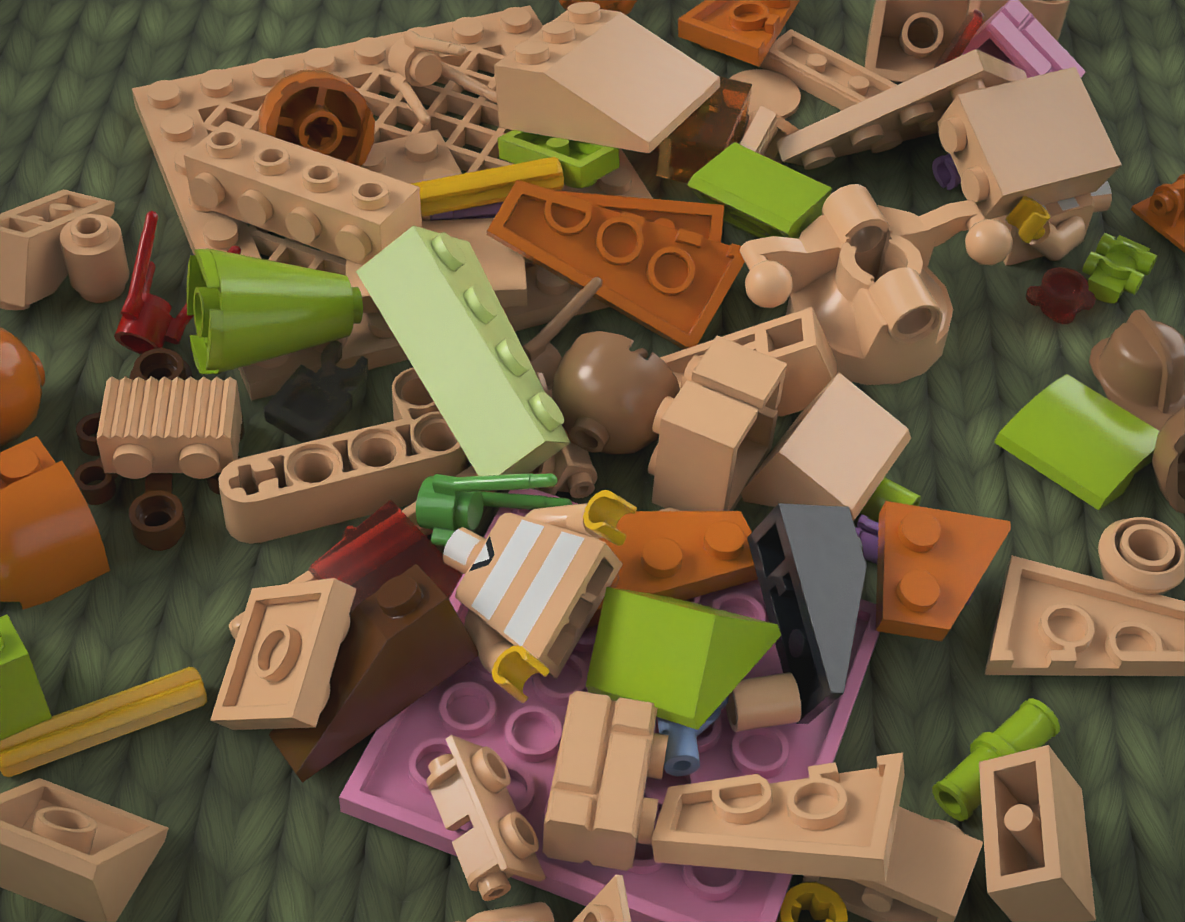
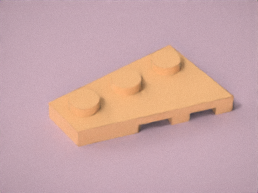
[984,555,1185,676]
[651,752,905,882]

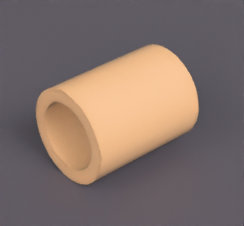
[726,672,801,732]

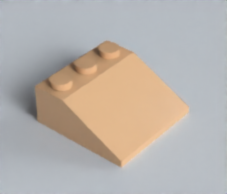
[494,2,720,153]

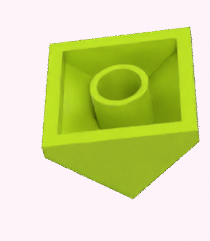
[688,142,832,239]
[586,587,781,730]

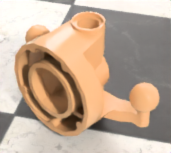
[740,184,1012,385]

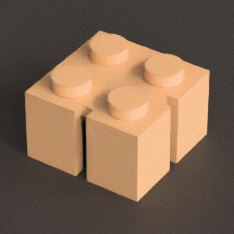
[648,335,787,511]

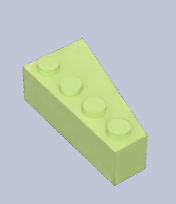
[356,225,571,476]

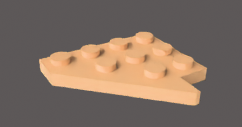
[775,49,1027,170]

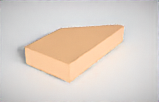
[740,105,800,164]

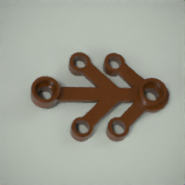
[73,348,245,551]

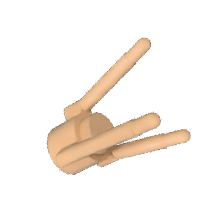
[388,30,497,126]

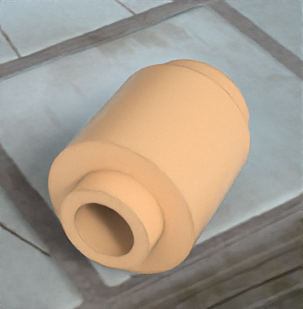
[60,214,129,303]

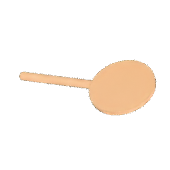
[723,69,801,139]

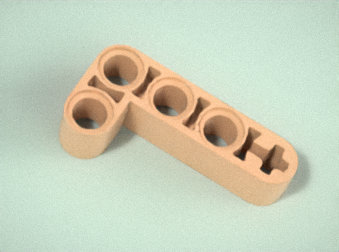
[219,367,469,544]

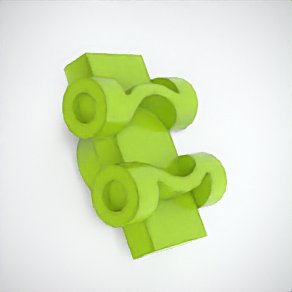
[1082,233,1158,303]

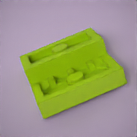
[994,374,1160,510]

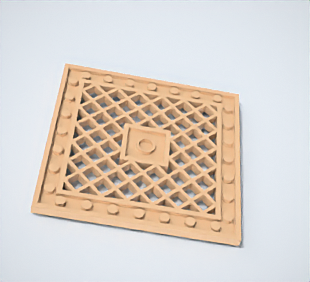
[132,5,653,401]

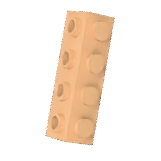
[184,121,422,265]

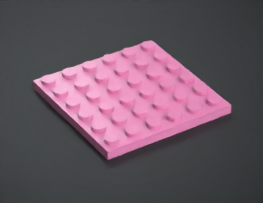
[339,489,880,922]

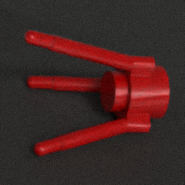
[114,211,241,354]

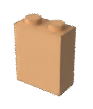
[937,67,1121,219]

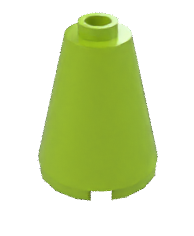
[187,248,363,375]

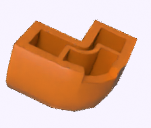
[0,436,110,610]

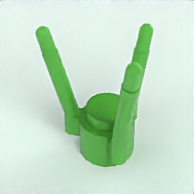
[416,473,572,547]

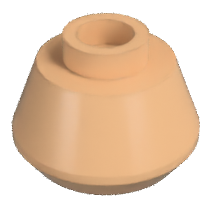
[1098,517,1185,595]

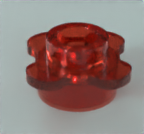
[1026,267,1096,324]

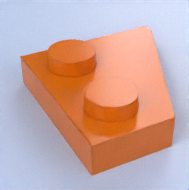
[875,501,1011,642]

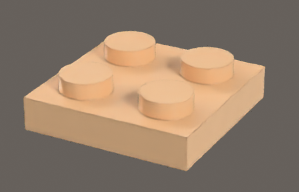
[210,578,356,730]

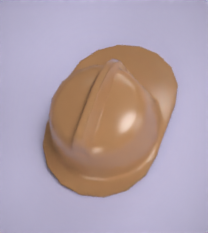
[1089,309,1185,431]

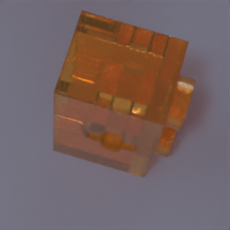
[651,76,752,184]

